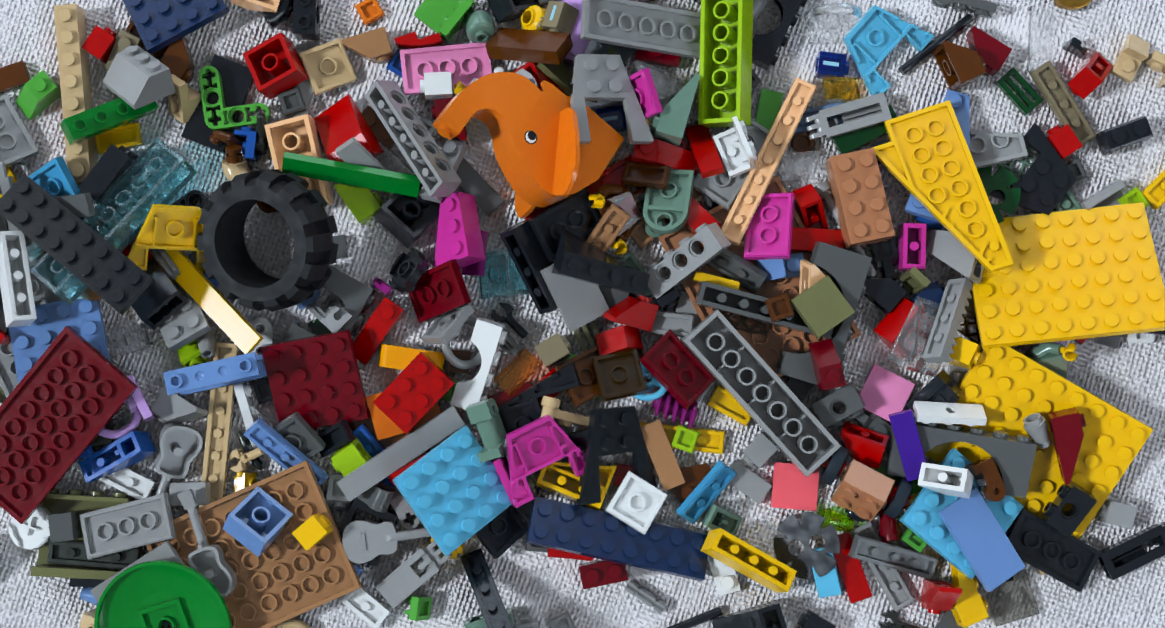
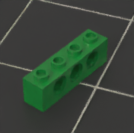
[60,98,159,146]

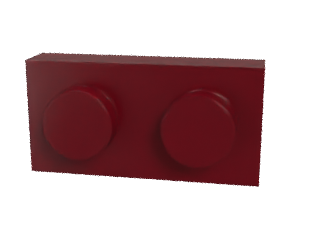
[634,49,680,68]

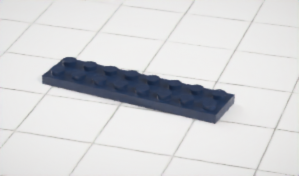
[526,496,708,582]

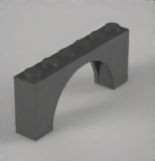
[775,242,873,385]
[886,417,1037,498]

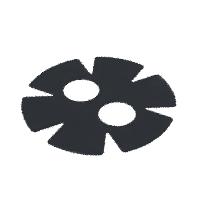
[774,512,840,579]

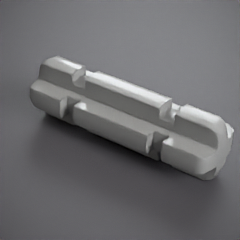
[626,579,667,613]

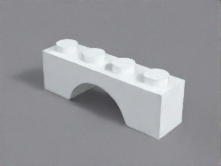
[450,317,508,410]

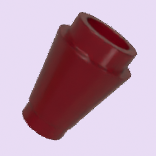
[879,509,902,542]

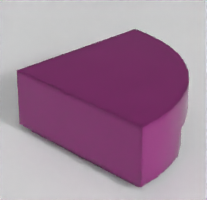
[371,277,394,296]

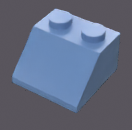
[223,486,293,557]

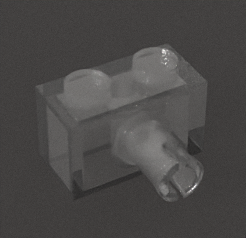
[777,150,827,187]

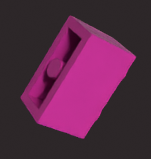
[897,223,926,271]

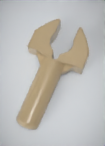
[228,447,265,472]

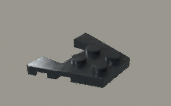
[989,123,1077,215]

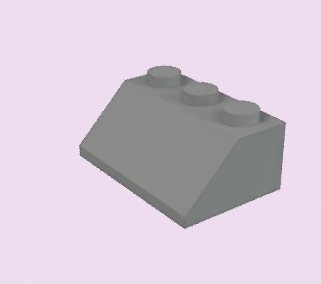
[103,45,176,109]

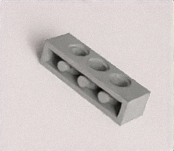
[646,222,732,299]

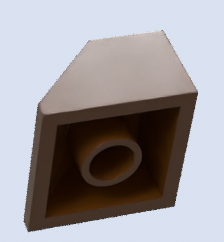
[932,41,986,91]

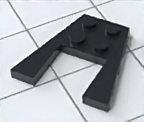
[498,362,589,451]
[576,406,657,505]

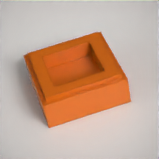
[355,0,385,27]

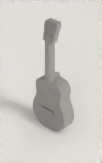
[154,423,203,495]
[177,489,237,598]
[342,520,430,564]

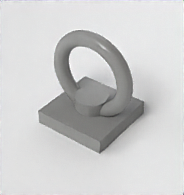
[421,304,482,369]

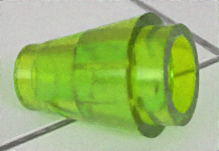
[819,508,854,532]

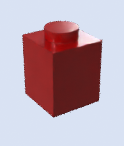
[82,25,117,64]
[1047,124,1083,159]

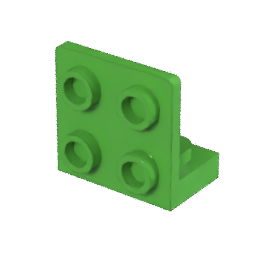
[414,0,476,42]

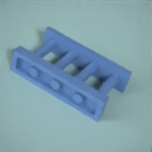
[163,352,268,396]

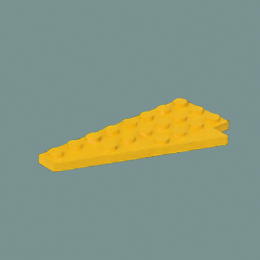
[872,100,1014,273]

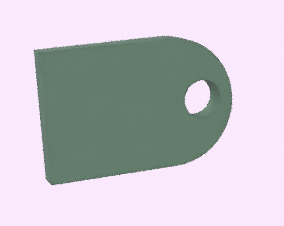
[643,169,695,235]

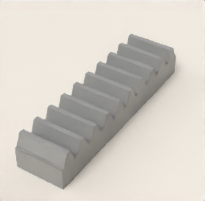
[922,278,973,363]

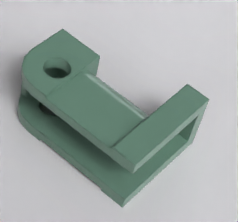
[466,398,506,463]

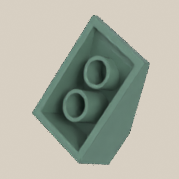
[651,74,700,147]

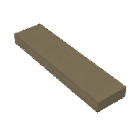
[1029,60,1096,145]

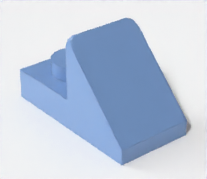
[757,253,804,282]

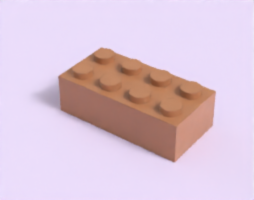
[825,148,895,249]

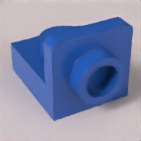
[234,127,259,162]

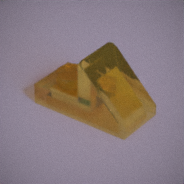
[822,77,860,105]

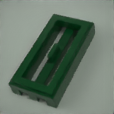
[995,67,1043,116]

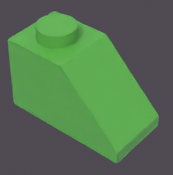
[15,70,61,120]

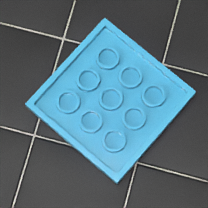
[392,425,512,556]
[899,448,1024,579]

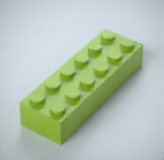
[698,0,753,128]

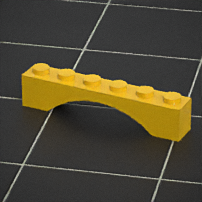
[907,492,989,628]

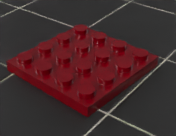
[260,329,370,428]

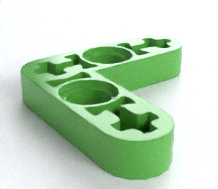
[199,66,271,131]

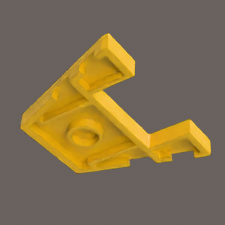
[127,204,206,273]

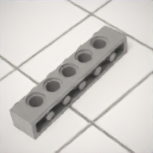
[365,80,462,197]

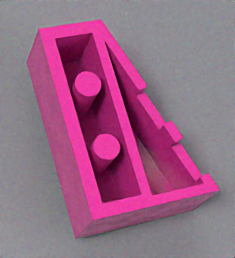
[434,191,485,269]

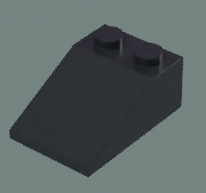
[375,174,440,248]

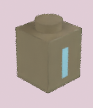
[541,1,579,36]

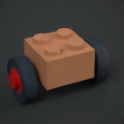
[820,446,913,521]

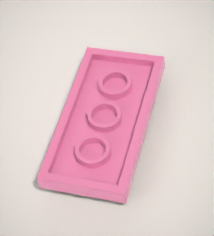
[400,41,492,96]

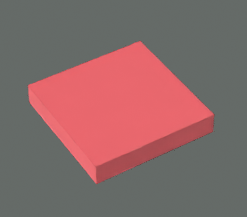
[770,462,820,511]

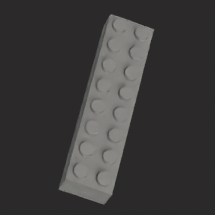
[681,309,841,477]

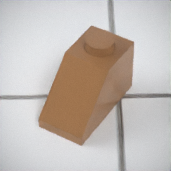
[341,27,394,64]

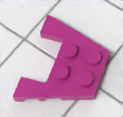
[506,415,585,508]

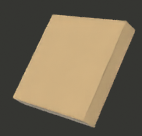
[299,38,357,96]

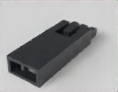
[1098,524,1165,580]

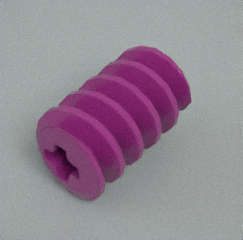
[649,388,699,429]

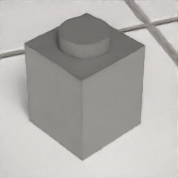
[741,433,778,468]
[1097,500,1137,530]

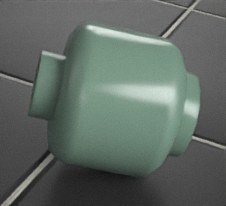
[465,10,495,43]

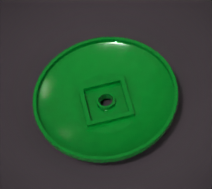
[94,560,232,628]

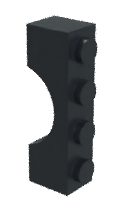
[752,0,808,71]

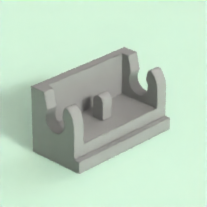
[307,294,352,333]

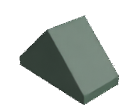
[701,503,743,536]

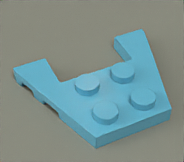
[843,5,934,95]

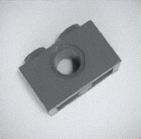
[811,381,866,429]

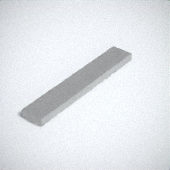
[336,405,465,502]

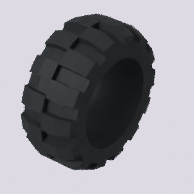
[197,169,339,311]

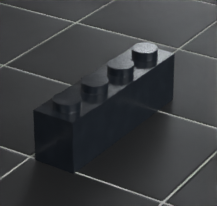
[499,218,558,314]

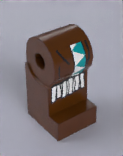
[964,457,1006,502]

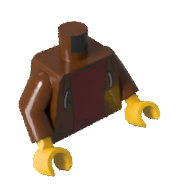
[588,184,645,255]

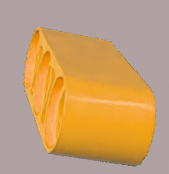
[378,344,445,370]

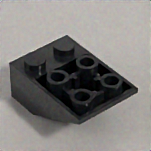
[711,600,787,628]

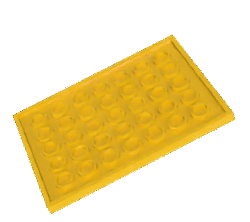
[970,202,1165,349]
[924,346,1153,539]

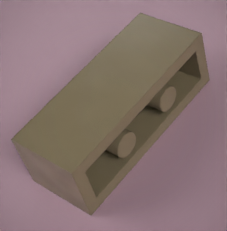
[534,333,572,369]

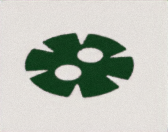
[977,166,1021,223]

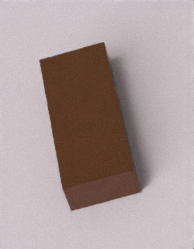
[485,27,573,65]

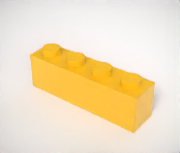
[701,528,797,593]

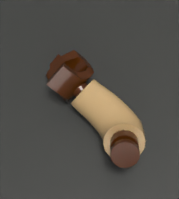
[222,144,279,213]

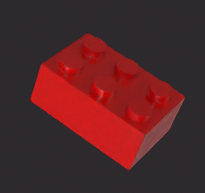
[373,352,456,434]

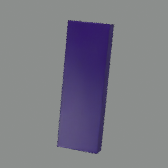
[889,409,926,482]

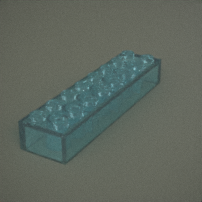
[30,138,197,306]

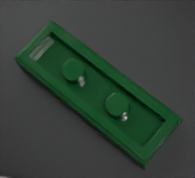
[831,105,897,154]

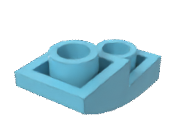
[812,547,842,598]

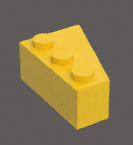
[536,462,617,511]

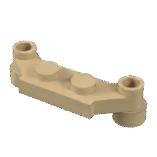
[540,396,590,430]

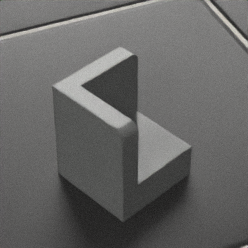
[48,511,81,542]

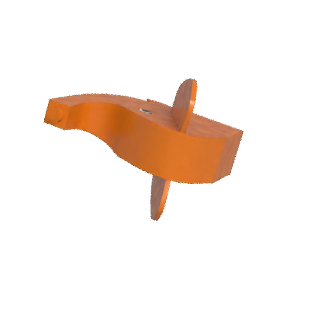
[432,72,625,219]

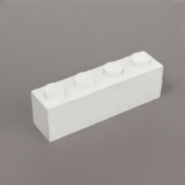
[0,230,37,327]

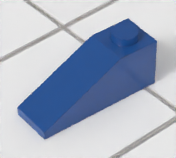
[78,431,156,483]

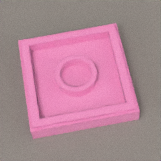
[859,364,915,423]

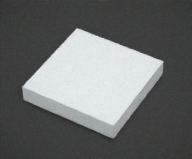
[605,471,668,535]

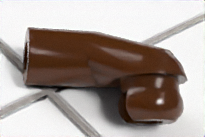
[209,129,244,146]

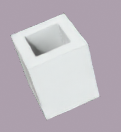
[420,72,453,100]

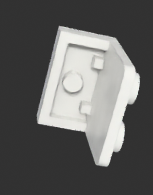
[713,116,757,179]

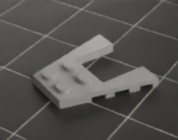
[570,54,654,144]

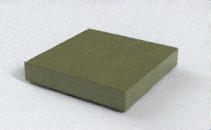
[790,275,855,339]

